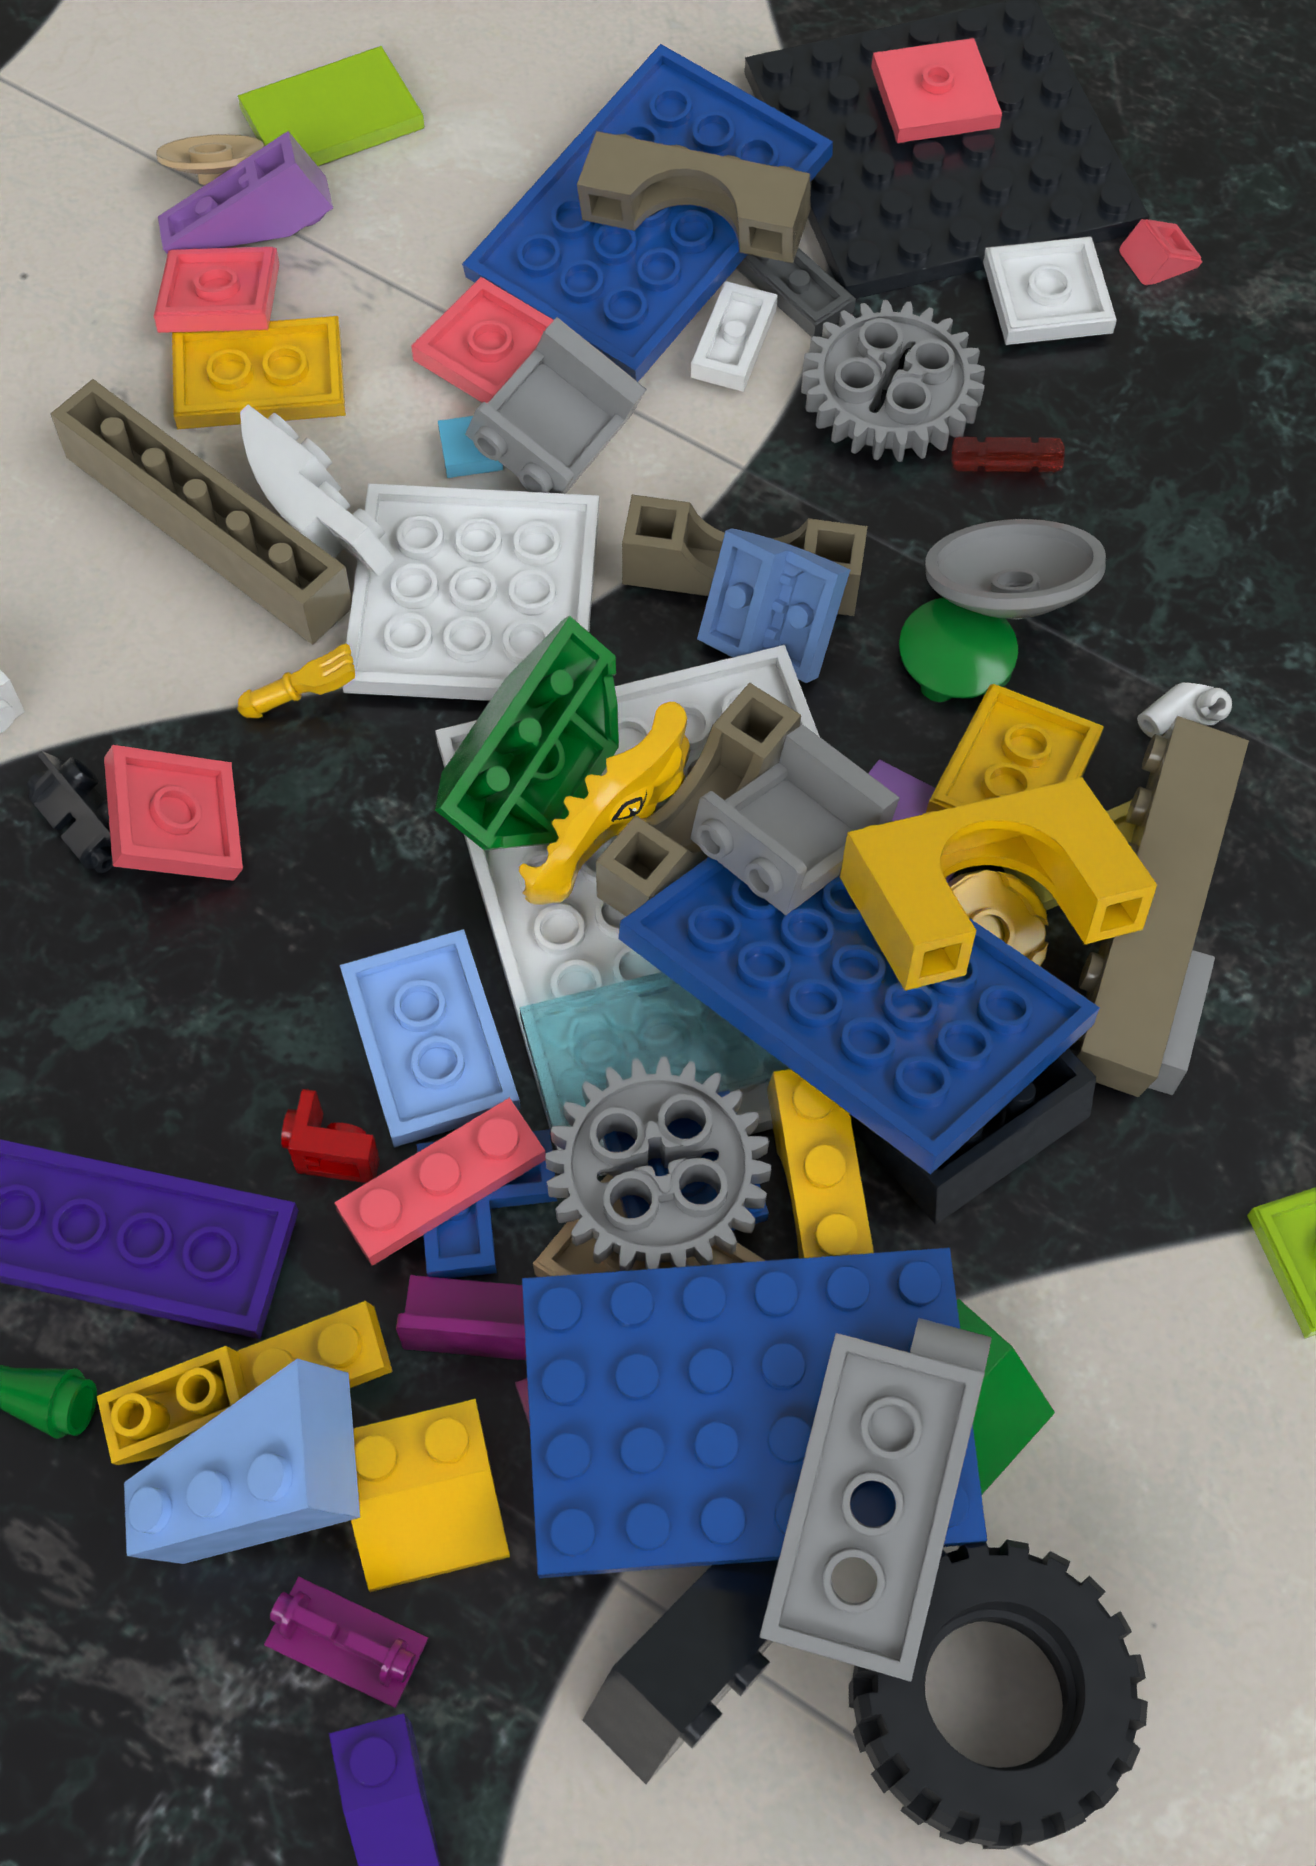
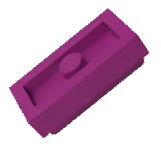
[396,1275,526,1360]

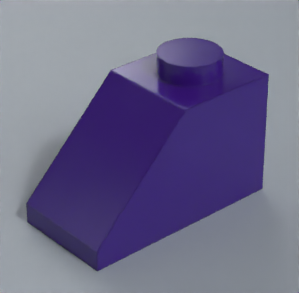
[329,1713,441,1866]

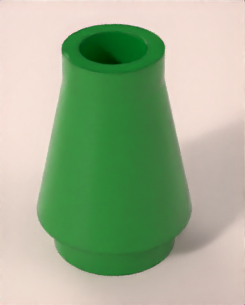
[0,1365,97,1439]

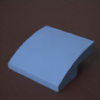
[697,528,850,683]

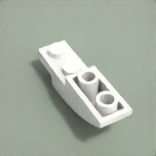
[240,404,395,576]

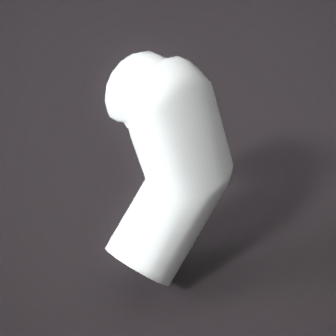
[1137,683,1232,738]

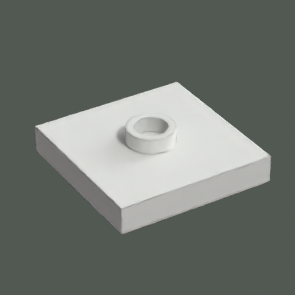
[983,237,1117,345]

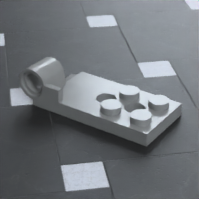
[760,1318,992,1682]

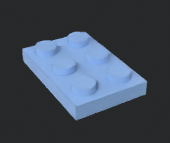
[340,929,521,1147]

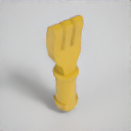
[237,644,355,718]

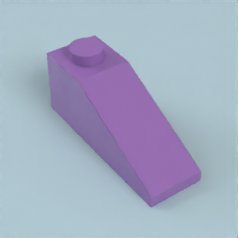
[158,131,333,254]

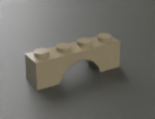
[577,131,810,263]
[622,494,868,616]
[596,682,801,916]

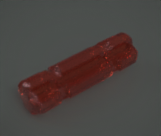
[951,437,1065,472]

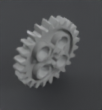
[801,300,985,461]
[545,1056,771,1271]

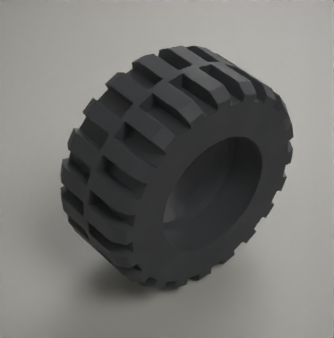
[848,1539,1148,1849]

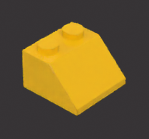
[351,1399,510,1592]

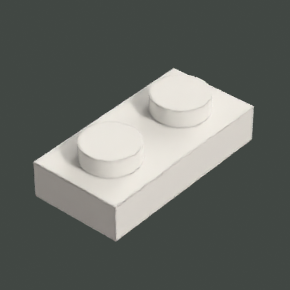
[691,281,778,392]

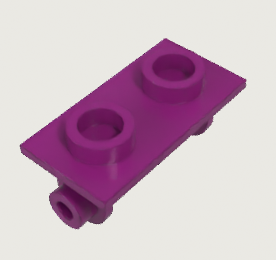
[264,1576,429,1709]

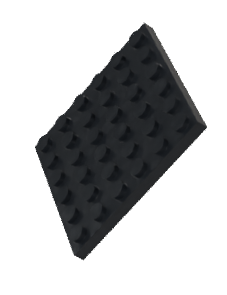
[744,0,1150,299]

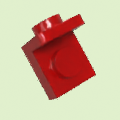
[281,1089,380,1183]

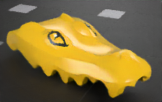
[519,702,691,905]

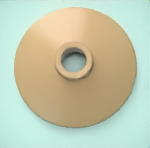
[156,134,264,185]

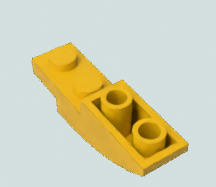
[97,1301,393,1465]

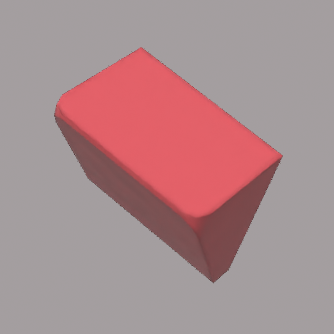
[1119,219,1203,285]

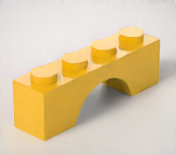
[767,1069,874,1258]

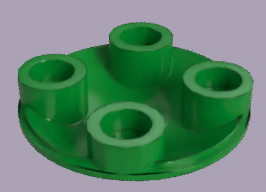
[899,597,1018,702]

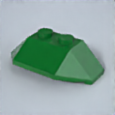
[435,616,619,850]

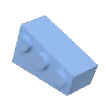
[124,1359,360,1564]

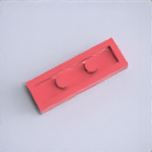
[334,1097,546,1266]

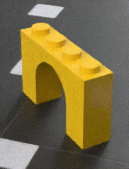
[840,777,1157,991]

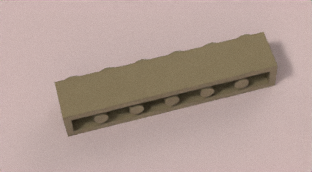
[50,379,352,645]
[1069,716,1249,1097]

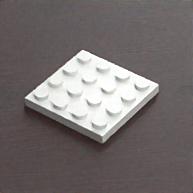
[342,483,599,701]

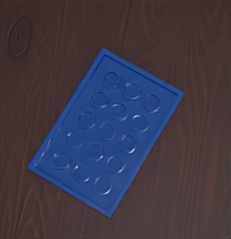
[462,44,833,382]
[618,857,1100,1174]
[522,1248,987,1578]

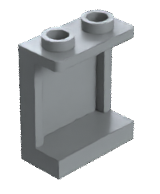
[465,317,647,494]
[690,725,900,915]

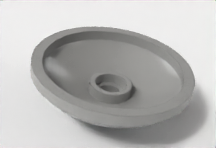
[925,519,1106,619]

